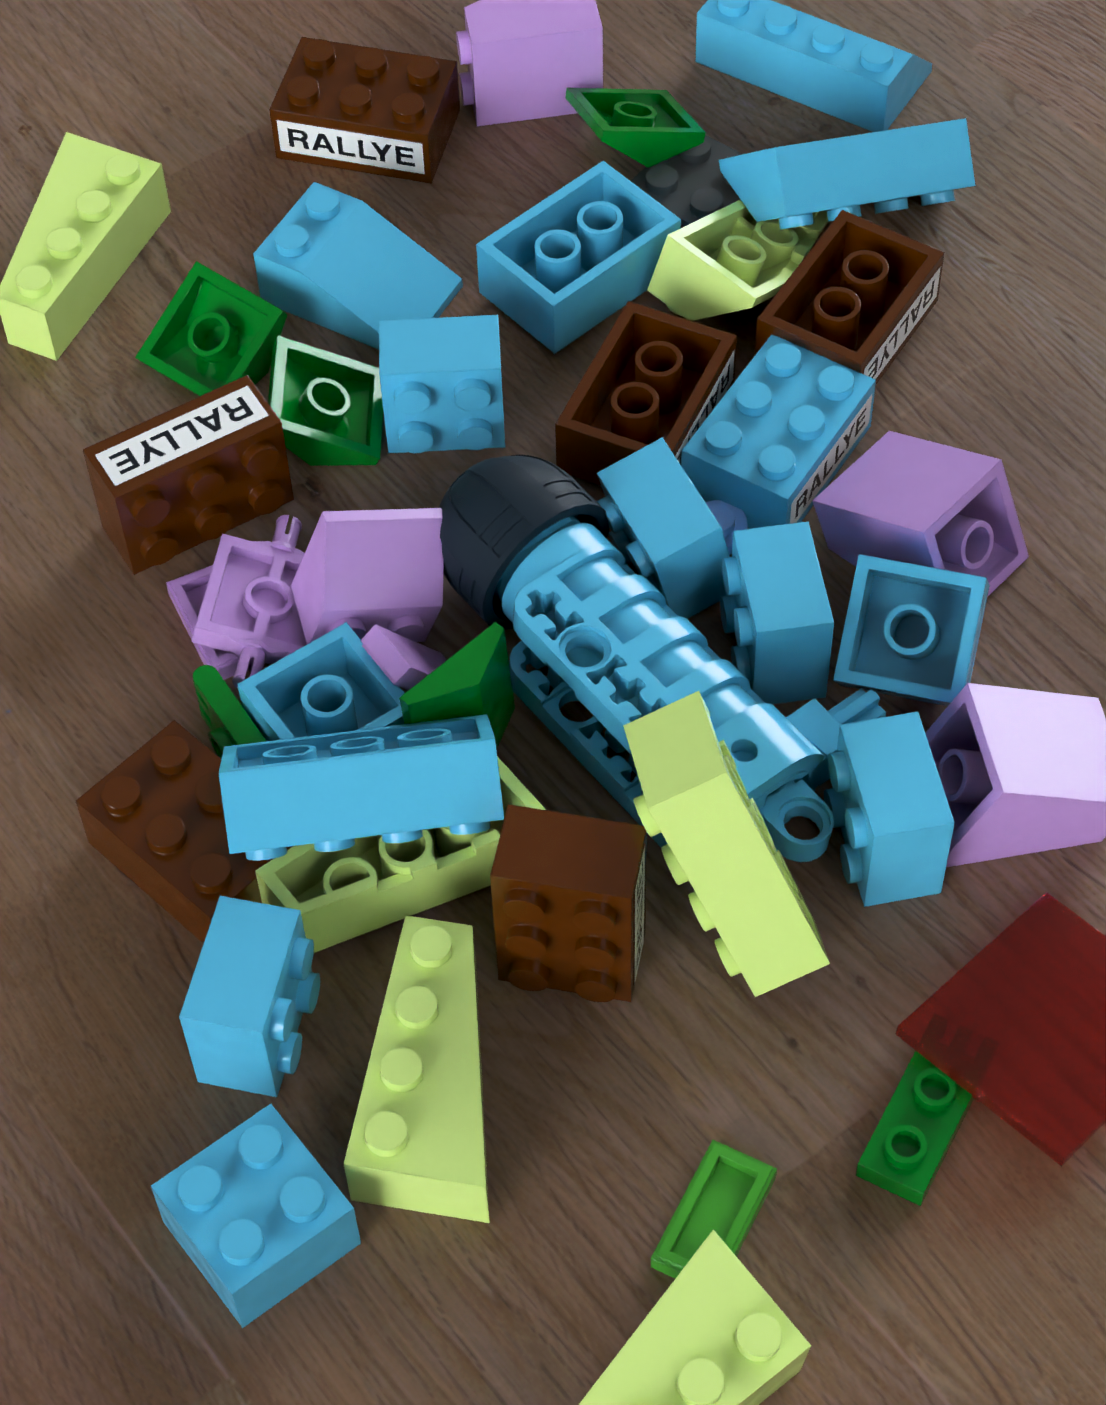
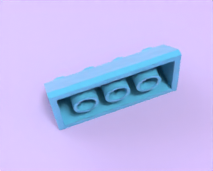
[695,0,932,132]
[719,118,975,230]
[219,714,504,861]

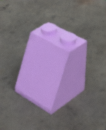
[456,0,603,126]
[812,431,1029,596]
[925,683,1106,867]

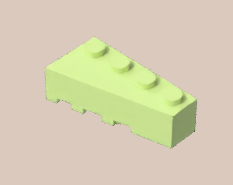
[0,132,171,361]
[623,691,830,997]
[255,756,546,953]
[344,915,490,1223]
[579,1229,811,1405]

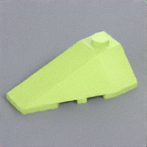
[647,199,828,321]

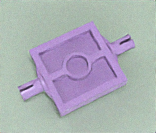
[192,515,307,688]

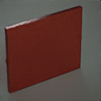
[895,892,1106,1166]

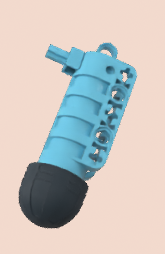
[439,455,886,862]

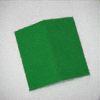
[565,88,706,168]
[135,261,288,397]
[268,335,383,466]
[399,622,515,750]

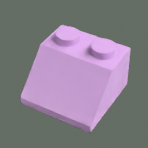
[291,508,444,644]

